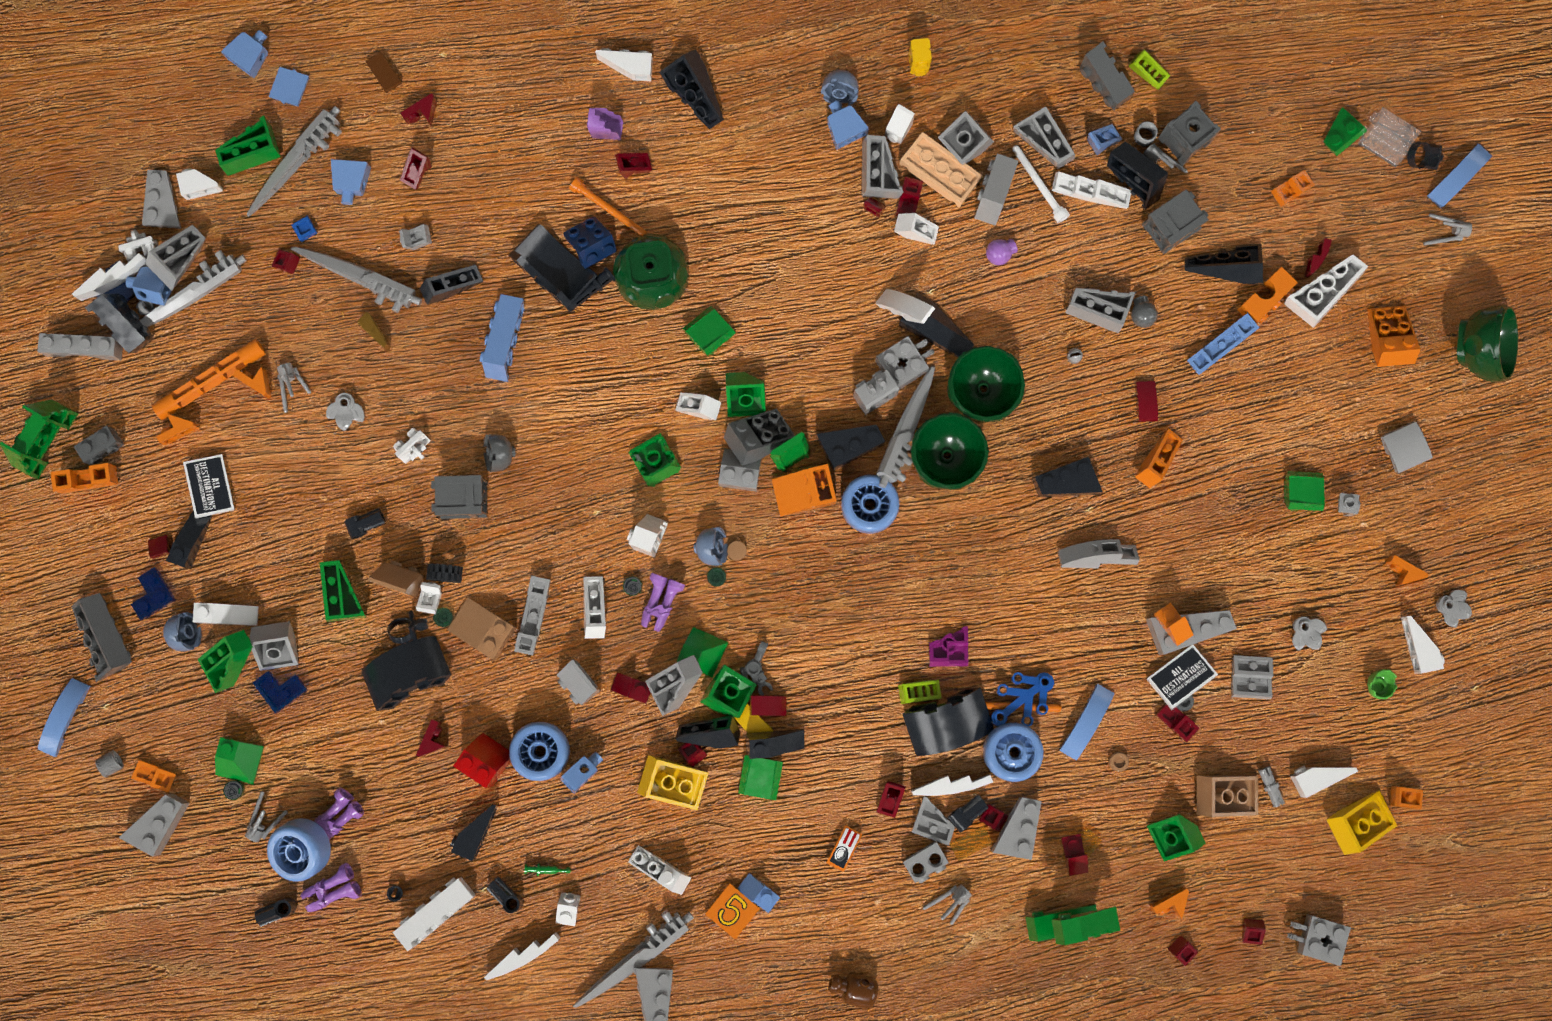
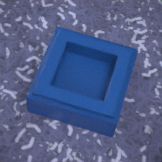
[291,216,318,242]

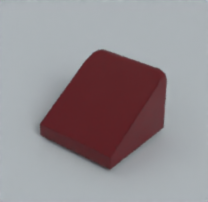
[863,197,886,217]
[272,249,300,274]
[148,535,171,559]
[678,743,707,767]
[979,804,1008,832]
[1242,918,1266,945]
[1168,936,1198,966]

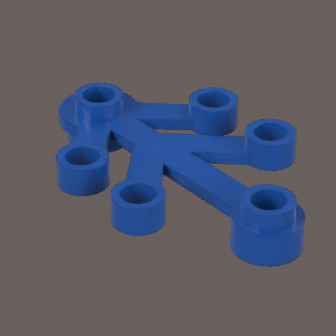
[991,672,1054,727]

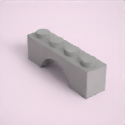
[37,333,123,360]

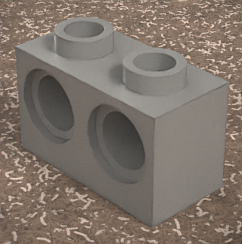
[902,841,949,883]

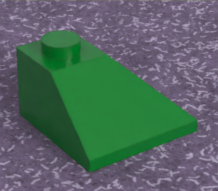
[725,372,766,417]
[677,627,728,678]
[700,665,757,718]
[215,737,264,784]
[1147,814,1206,862]

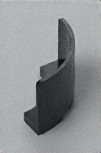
[508,224,597,308]
[362,636,451,711]
[902,687,994,756]

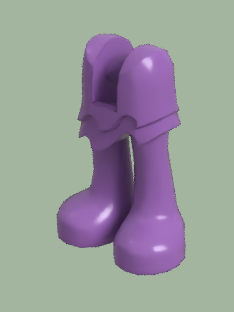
[641,573,685,632]
[314,787,364,840]
[300,863,362,912]

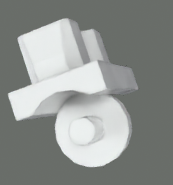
[118,230,159,262]
[393,428,431,464]

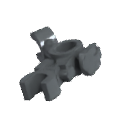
[740,641,773,696]

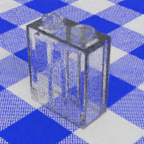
[1358,107,1421,167]

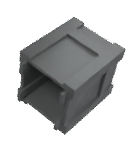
[1158,101,1221,166]
[1142,189,1209,255]
[431,475,488,519]

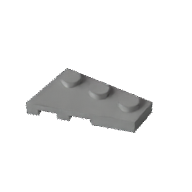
[142,170,182,228]
[633,967,673,1021]

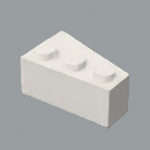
[627,514,668,558]

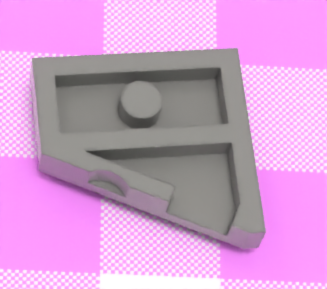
[911,796,955,846]

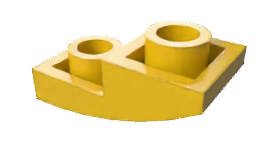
[734,703,773,733]

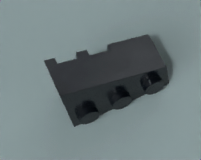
[816,425,885,471]
[1032,457,1103,497]

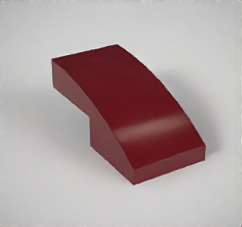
[896,177,923,217]
[1304,238,1332,278]
[1135,381,1158,422]
[750,696,787,716]
[1155,703,1200,742]

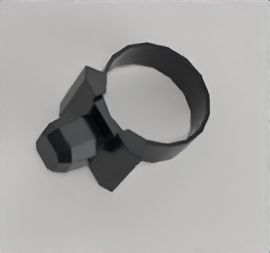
[1407,141,1444,170]
[387,610,428,644]

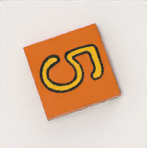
[705,883,760,939]

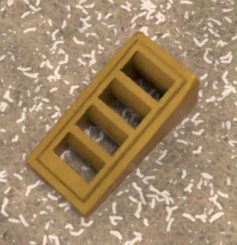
[357,312,390,351]

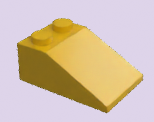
[637,755,709,810]
[1326,791,1397,855]

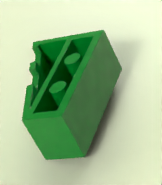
[215,115,281,176]
[319,560,366,622]
[198,630,253,693]

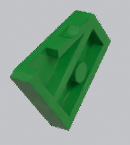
[1324,107,1367,156]

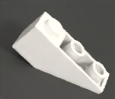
[596,48,653,81]
[628,845,691,895]

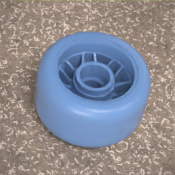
[841,475,900,534]
[509,722,570,781]
[983,723,1044,782]
[267,818,331,882]

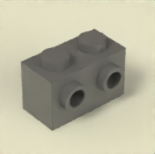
[73,426,124,465]

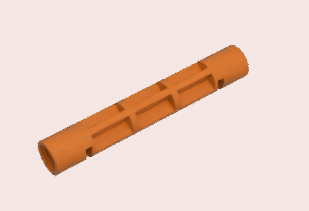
[151,338,266,420]

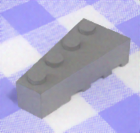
[1146,611,1237,656]

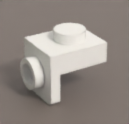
[416,582,442,614]
[556,893,580,926]

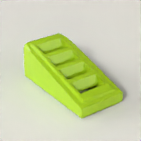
[1128,50,1171,90]
[898,679,942,704]

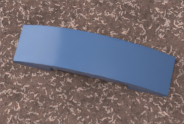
[1427,143,1492,209]
[1187,313,1260,375]
[38,678,90,757]
[1059,684,1115,761]

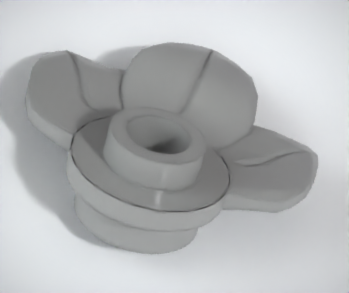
[326,393,365,431]
[1436,590,1472,628]
[1292,616,1327,651]

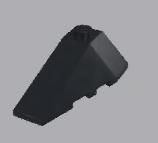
[659,49,724,129]
[1185,243,1263,284]
[899,293,974,357]

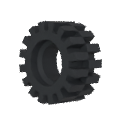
[426,564,463,583]

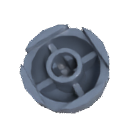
[821,70,859,106]
[694,527,728,566]
[163,612,202,652]

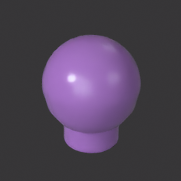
[986,239,1018,265]

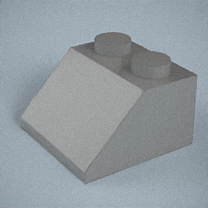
[938,111,994,165]
[718,448,761,492]
[250,621,299,671]
[557,660,601,705]

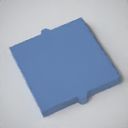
[269,67,309,107]

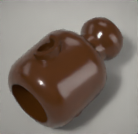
[828,972,879,1009]

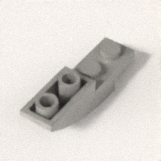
[1058,539,1140,569]

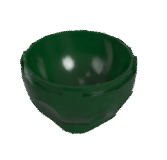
[613,234,689,310]
[1457,305,1518,382]
[947,346,1025,422]
[911,412,989,490]

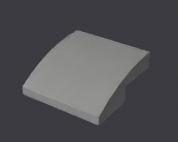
[1380,421,1433,473]
[1231,655,1273,699]

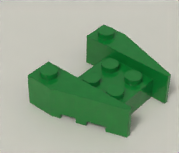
[0,399,78,479]
[1025,904,1121,945]

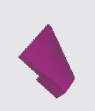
[929,626,968,667]

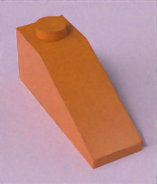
[1135,428,1183,488]

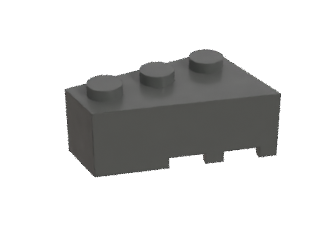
[1079,41,1135,110]

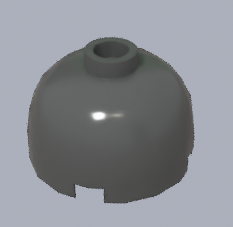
[484,434,516,472]

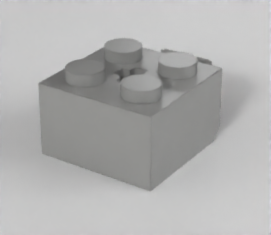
[875,336,935,390]
[853,370,899,416]
[1287,914,1351,966]

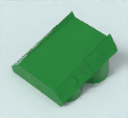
[682,306,736,356]
[770,432,810,473]
[628,433,681,487]
[1284,471,1325,511]
[738,755,783,800]

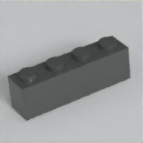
[72,593,132,682]

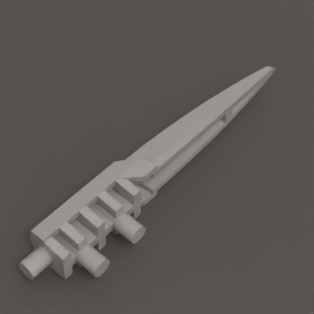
[247,106,342,217]
[291,247,422,313]
[140,250,247,327]
[877,366,935,488]
[573,910,694,1008]

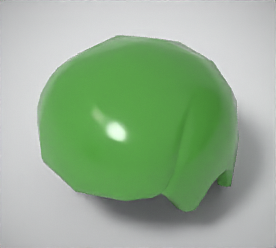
[1367,669,1398,699]

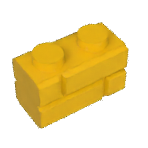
[908,38,932,76]

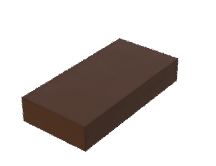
[365,52,402,93]

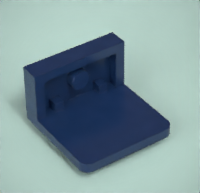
[563,217,617,269]

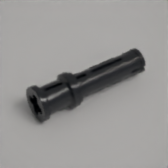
[567,267,615,313]

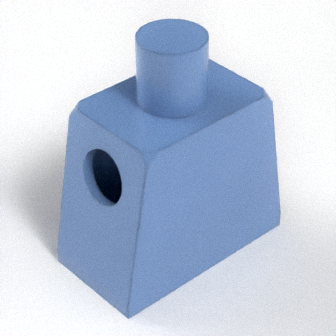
[221,30,268,78]
[827,101,869,150]
[331,159,371,205]
[126,267,171,306]
[561,752,603,794]

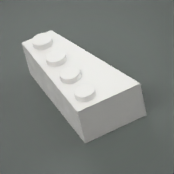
[1284,255,1368,328]
[393,877,476,951]

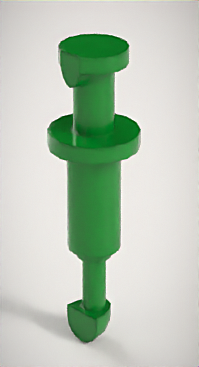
[524,863,571,876]

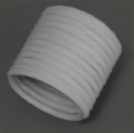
[1134,121,1158,146]
[95,750,124,778]

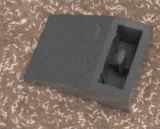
[724,409,795,466]

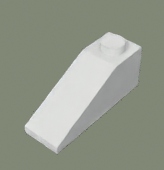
[583,577,606,638]
[193,603,259,626]
[1401,616,1445,674]
[1290,766,1358,798]

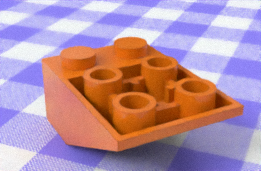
[1367,306,1421,367]
[772,464,837,517]

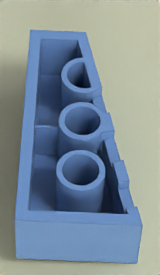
[480,294,525,382]

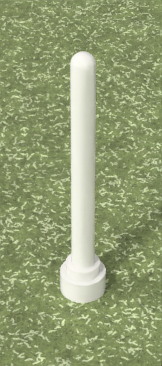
[1012,145,1070,223]

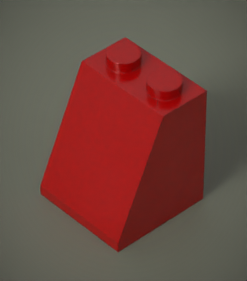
[453,733,511,788]

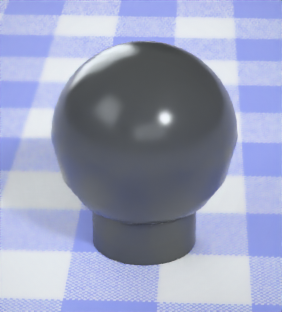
[1131,296,1158,328]

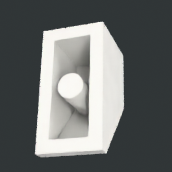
[885,104,915,144]
[176,168,223,200]
[894,213,939,244]
[675,392,721,420]

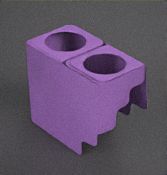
[587,108,623,140]

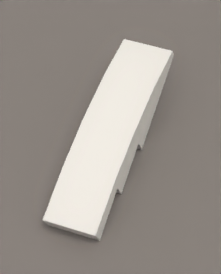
[1052,172,1132,209]
[72,253,147,301]
[876,289,935,324]
[911,775,993,796]
[484,932,561,980]

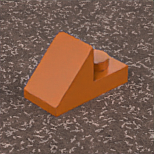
[233,367,271,399]
[156,414,199,446]
[1385,555,1429,586]
[1154,603,1193,646]
[1390,786,1423,810]
[1149,887,1189,919]

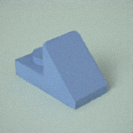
[1087,124,1122,155]
[737,873,780,913]

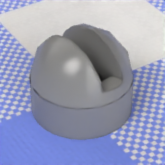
[136,300,154,315]
[1067,348,1083,364]

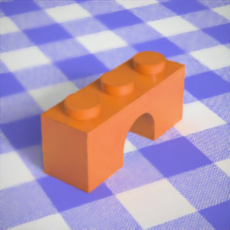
[1237,267,1298,323]
[50,463,118,494]

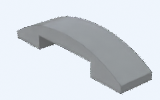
[514,576,551,655]

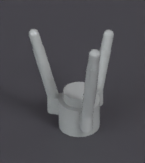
[1143,144,1188,173]
[1423,213,1472,245]
[277,363,311,413]
[245,791,288,843]
[923,885,972,925]

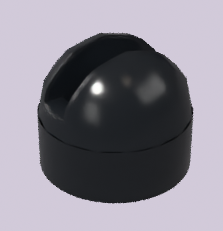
[387,885,403,902]

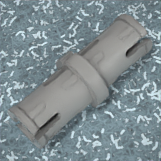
[1258,766,1285,808]

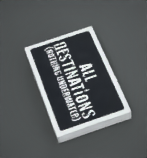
[183,454,235,518]
[1147,645,1218,710]

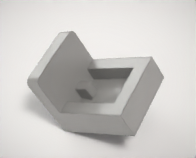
[399,224,432,250]
[1338,493,1360,516]

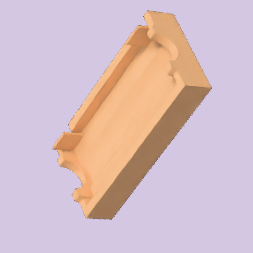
[899,132,983,208]

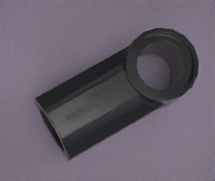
[344,508,386,540]
[948,795,988,833]
[486,876,524,913]
[254,897,297,927]

